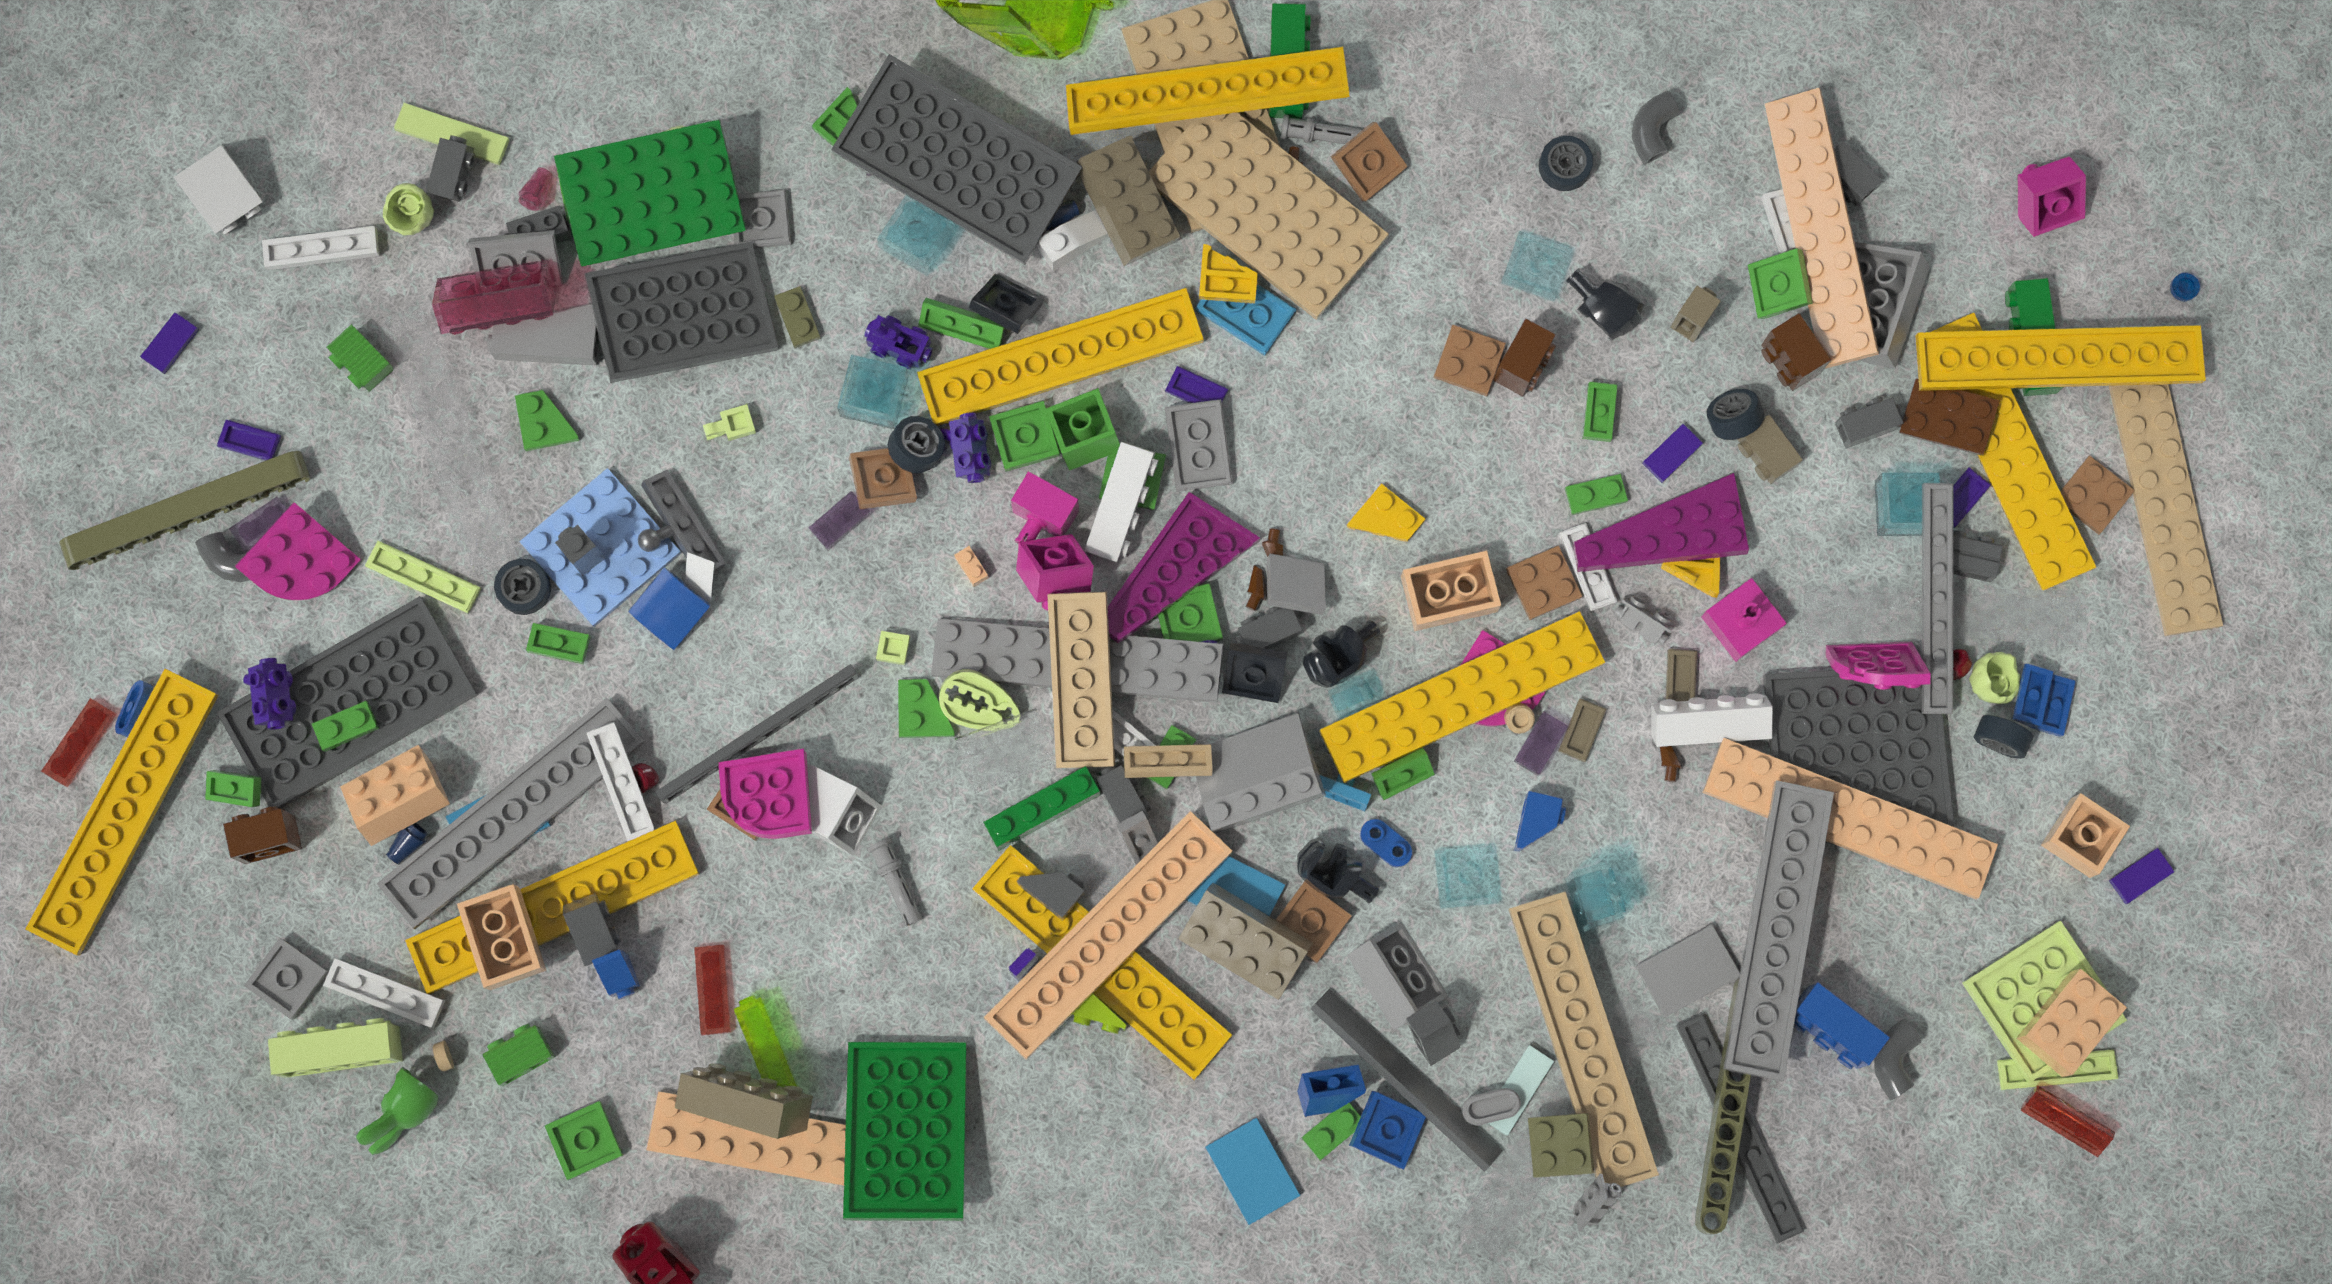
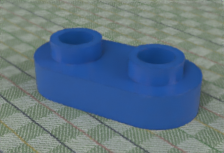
[115,680,154,738]
[1360,819,1412,867]

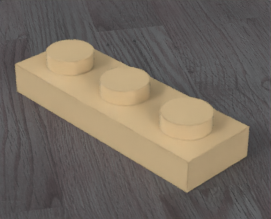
[1124,744,1212,778]

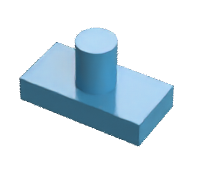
[1320,774,1371,812]

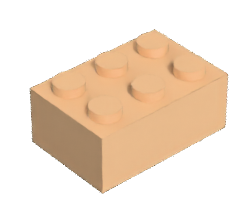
[1401,551,1501,631]
[340,745,450,846]
[457,884,547,991]
[2016,969,2127,1077]

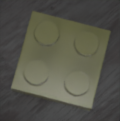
[1528,1113,1594,1178]

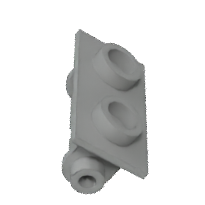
[1613,596,1673,645]
[1573,1174,1621,1231]

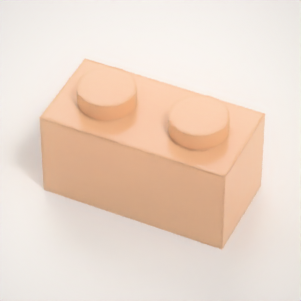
[954,546,989,587]

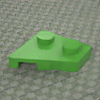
[812,87,857,146]
[515,390,580,451]
[898,679,955,738]

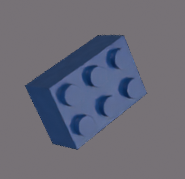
[1793,982,1890,1069]

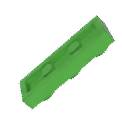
[918,297,1005,349]

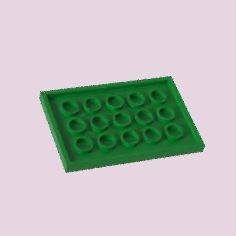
[554,119,746,267]
[843,1042,966,1221]

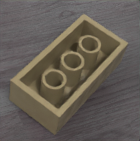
[1077,135,1180,266]
[1178,882,1313,1000]
[675,1063,813,1139]

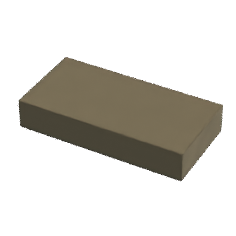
[1665,649,1697,702]
[1558,698,1606,763]

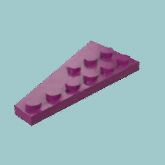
[1573,473,1749,572]
[1108,492,1260,643]

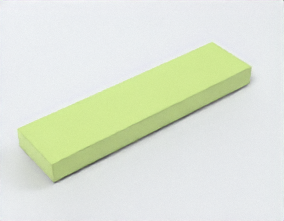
[394,103,510,165]
[365,541,481,614]
[1997,1050,2118,1090]

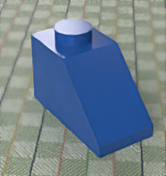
[1514,791,1566,852]
[592,949,640,1000]
[1297,1065,1366,1117]

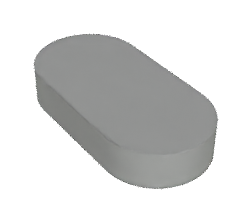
[1462,1088,1521,1126]

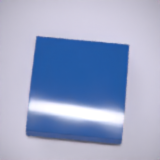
[628,567,710,650]
[2012,663,2076,737]

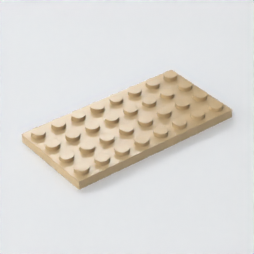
[1121,0,1280,233]
[1148,113,1389,320]

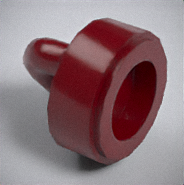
[1953,649,1972,680]
[632,763,659,793]

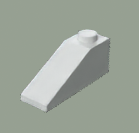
[1038,210,1109,272]

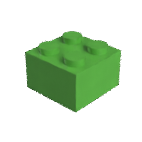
[1045,388,1120,471]

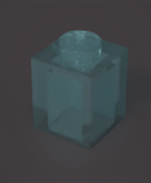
[1327,677,1374,720]

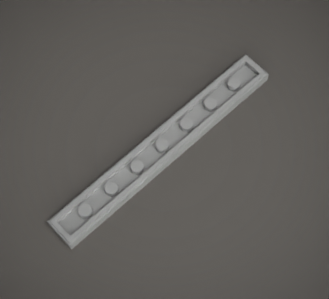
[1922,483,1953,714]

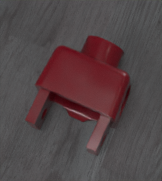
[612,1221,700,1284]

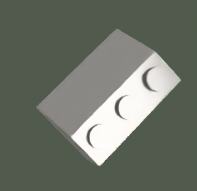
[1347,922,1449,1030]

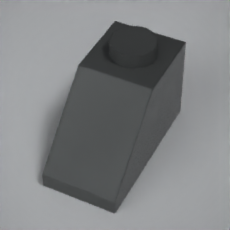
[1017,872,1085,921]

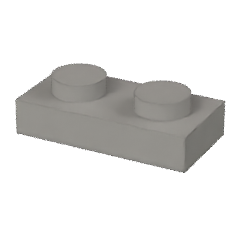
[1117,811,1158,865]

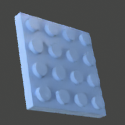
[519,468,682,627]

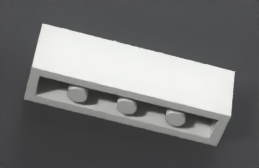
[1084,442,1158,562]
[1651,693,1772,747]

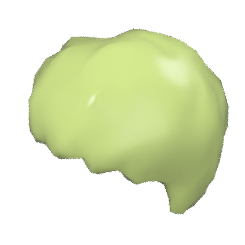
[383,183,434,236]
[1969,652,2021,704]

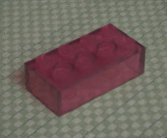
[432,259,557,335]

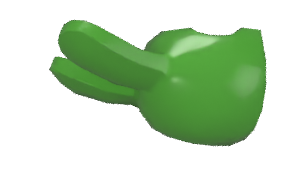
[356,1067,439,1155]

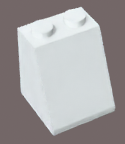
[174,144,263,235]
[807,763,882,856]

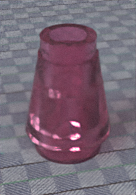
[518,167,553,211]

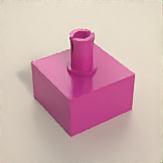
[2018,156,2086,237]
[1011,471,1079,545]
[1016,534,1094,611]
[1701,578,1787,662]

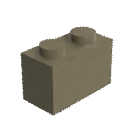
[1670,285,1721,343]
[1737,415,1803,484]

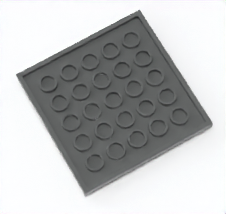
[1763,670,1954,844]

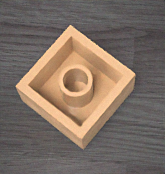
[2041,793,2130,878]

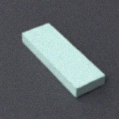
[1487,1045,1554,1136]

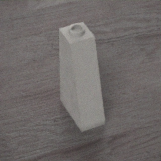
[487,304,599,366]

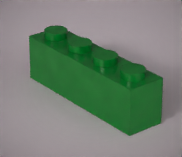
[1269,3,1311,119]
[2005,278,2064,397]
[983,766,1100,851]

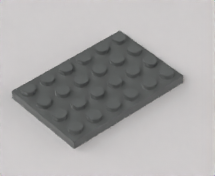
[585,242,778,383]

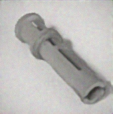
[1280,114,1362,144]
[867,838,923,927]

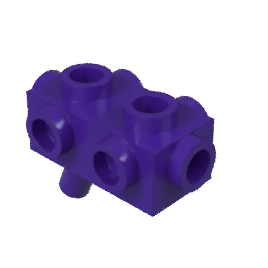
[864,315,933,369]
[940,413,992,483]
[243,658,296,730]

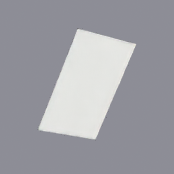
[685,552,714,608]

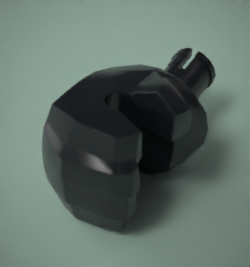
[1566,268,1645,341]
[1303,620,1380,688]
[1297,838,1379,903]

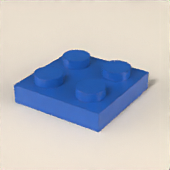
[1349,1091,1426,1170]

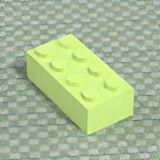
[268,1018,403,1078]

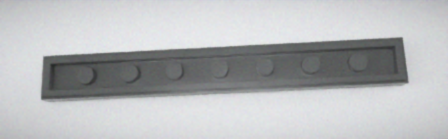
[655,664,859,804]
[1311,989,1502,1172]
[1676,1013,1804,1244]

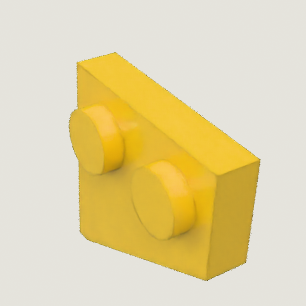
[1199,244,1258,304]
[1347,483,1425,542]
[1661,557,1720,598]

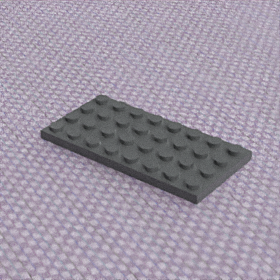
[831,54,1082,265]
[216,596,478,809]

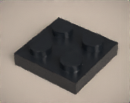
[969,273,1044,334]
[1222,642,1288,703]

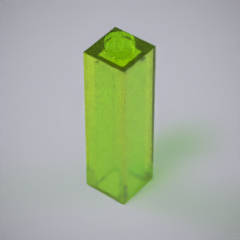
[733,995,799,1088]

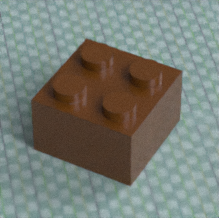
[1761,313,1831,391]
[1493,318,1557,397]
[223,806,302,865]

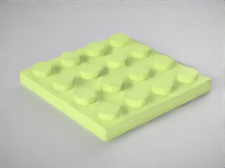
[1962,921,2127,1083]

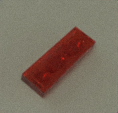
[41,698,117,787]
[694,945,731,1036]
[2020,1085,2115,1157]

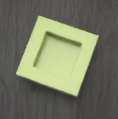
[876,631,910,665]

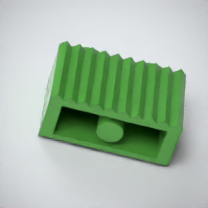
[326,324,394,392]
[482,1023,555,1086]

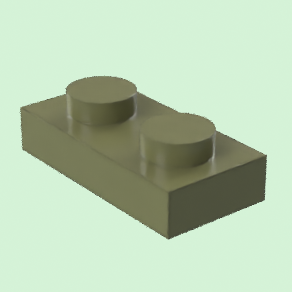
[774,286,821,349]

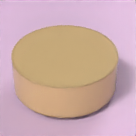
[1504,703,1535,734]
[433,1040,454,1072]

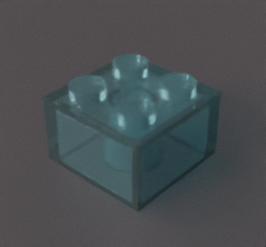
[877,195,957,276]
[837,355,909,429]
[1875,473,1940,536]
[1565,862,1626,934]

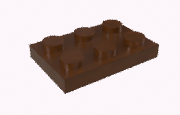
[1899,378,2000,456]

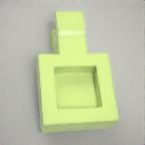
[703,404,756,441]

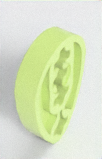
[939,669,1020,730]

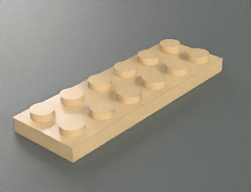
[1048,591,1115,768]

